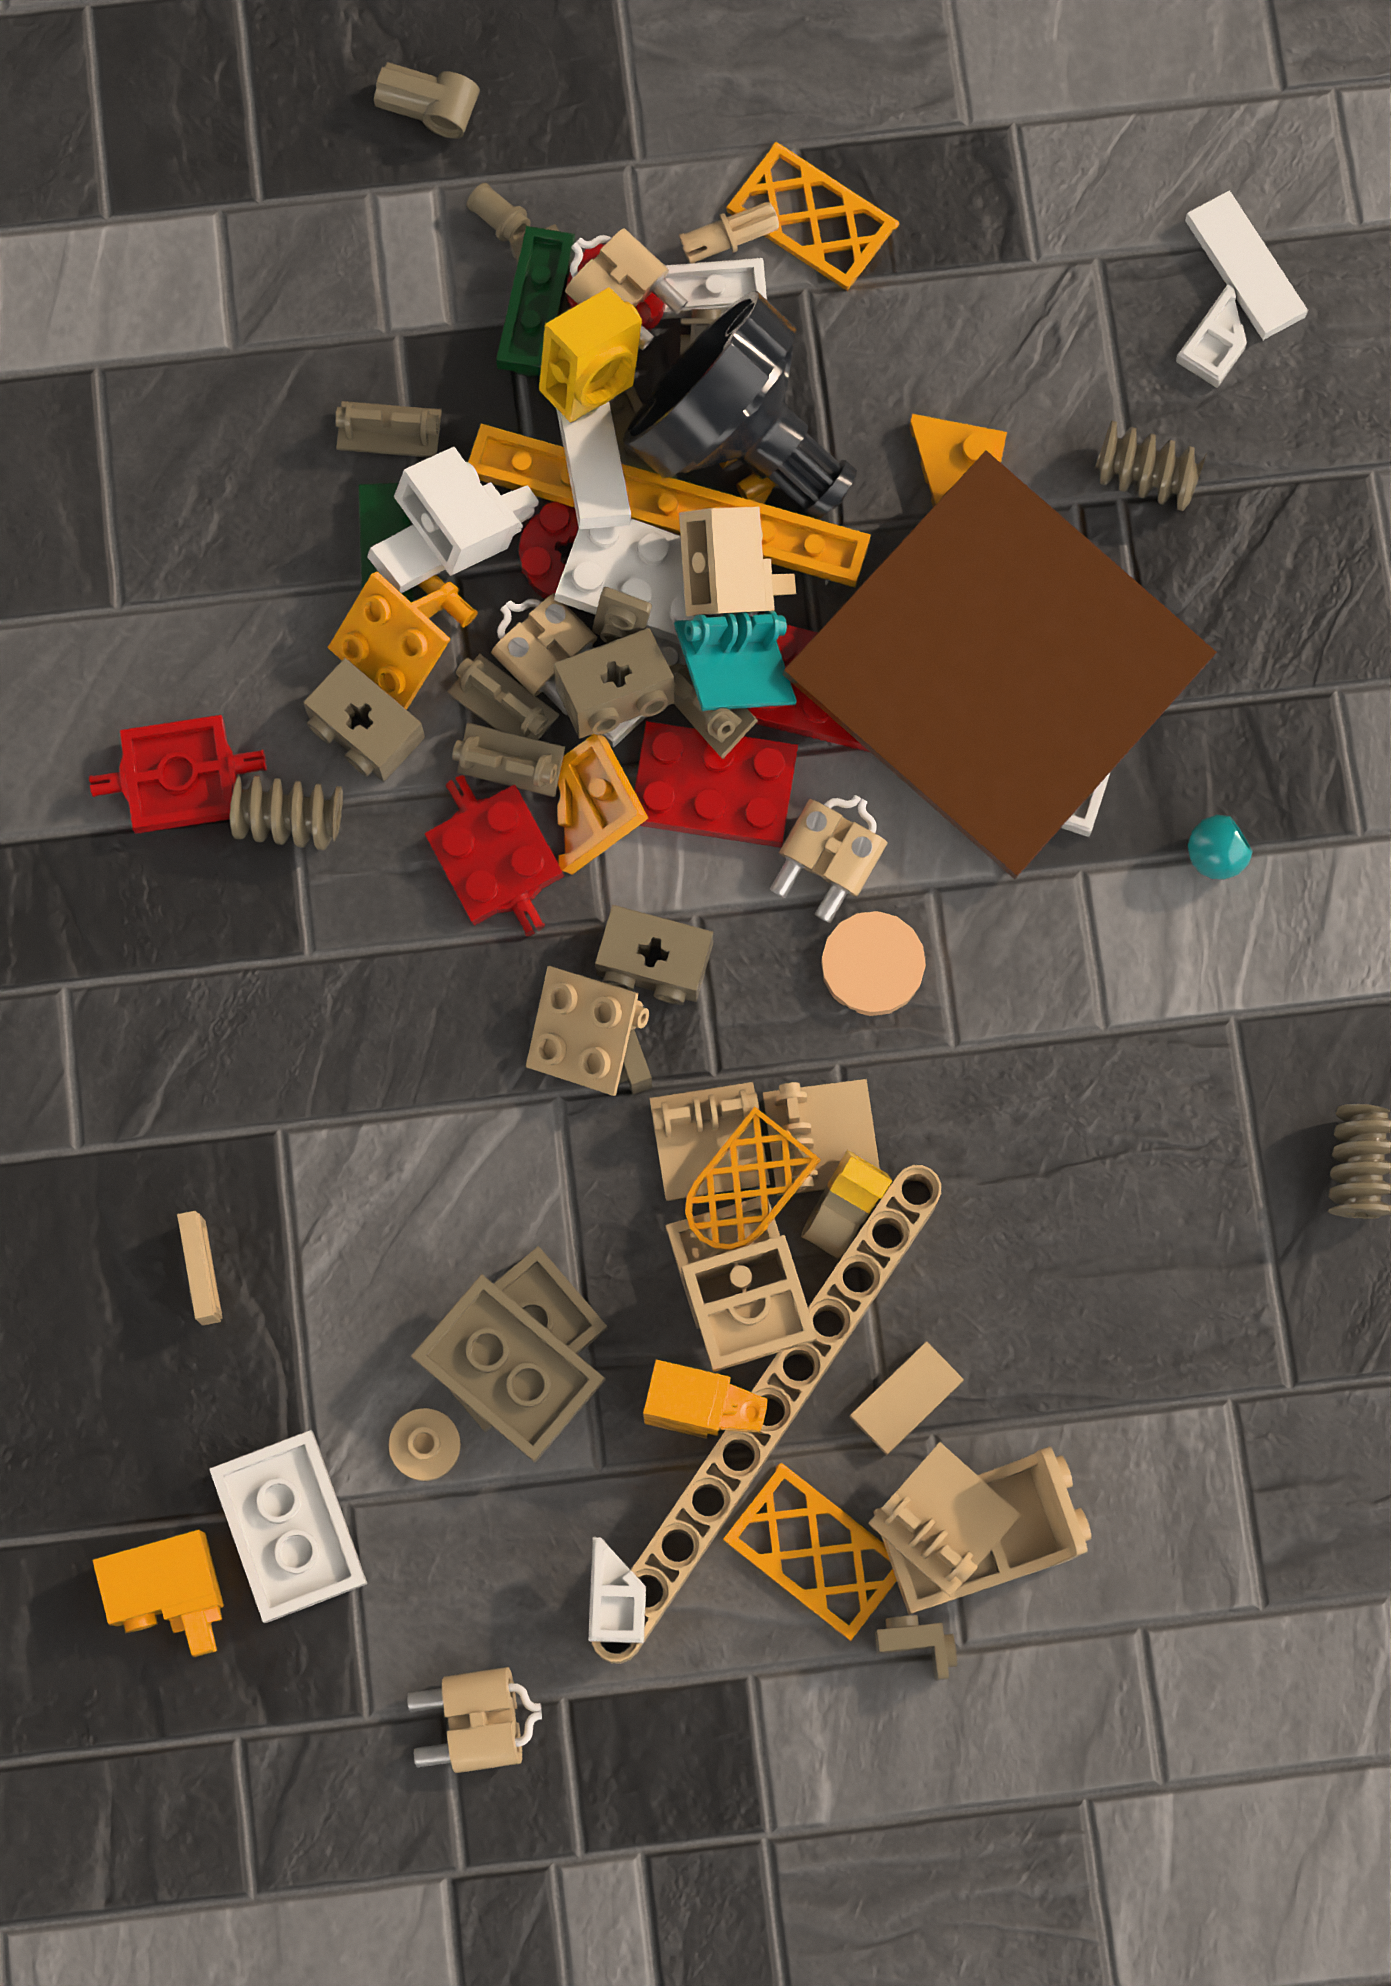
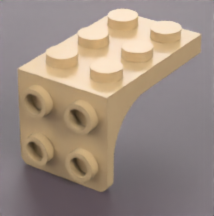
[873,1446,1091,1615]

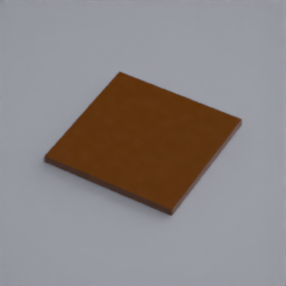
[782,450,1217,879]

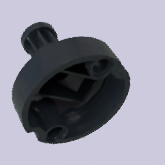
[623,291,857,520]

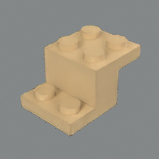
[666,1196,817,1372]

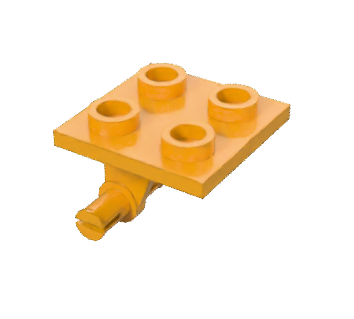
[328,572,478,710]

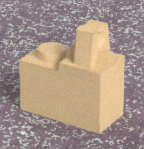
[679,507,796,616]

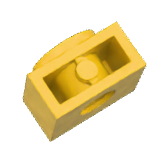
[539,287,642,423]

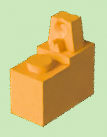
[643,1360,768,1439]
[93,1530,224,1657]

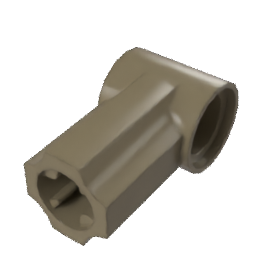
[374,62,480,139]

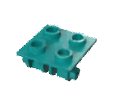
[673,610,797,711]

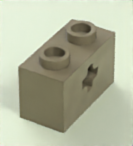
[554,628,674,739]
[303,658,425,782]
[595,905,713,1005]

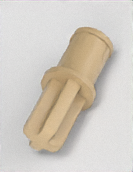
[679,202,779,264]

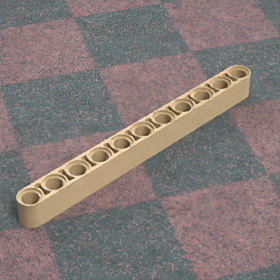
[592,1165,941,1664]

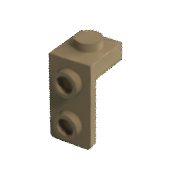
[592,587,652,643]

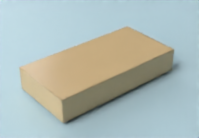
[177,1211,223,1326]
[850,1341,964,1456]

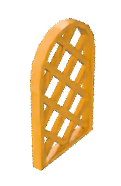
[685,1107,821,1251]

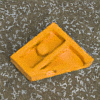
[909,414,1007,507]
[557,734,649,875]

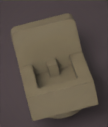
[874,1615,957,1681]

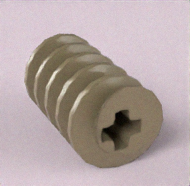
[1094,420,1207,511]
[230,775,343,850]
[1327,1104,1391,1219]

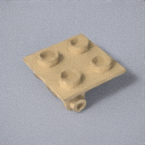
[526,966,649,1096]
[763,1079,880,1196]
[650,1082,770,1201]
[868,1442,1022,1597]

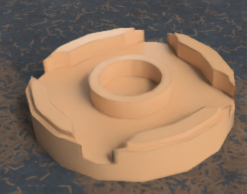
[821,911,926,1016]

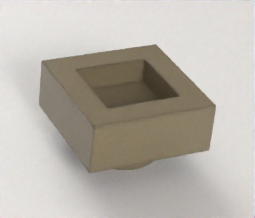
[619,1029,652,1095]

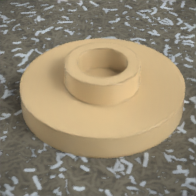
[389,1408,461,1481]

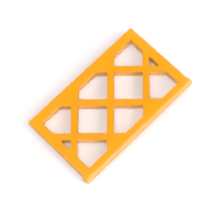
[726,142,899,291]
[723,1463,897,1641]

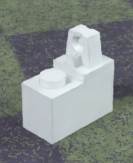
[394,447,539,576]

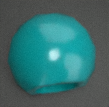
[1188,815,1253,880]

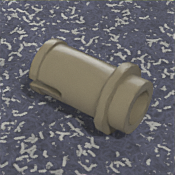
[466,183,530,243]

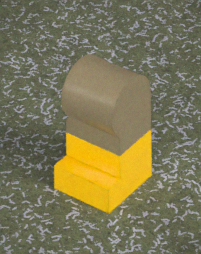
[801,1149,892,1259]

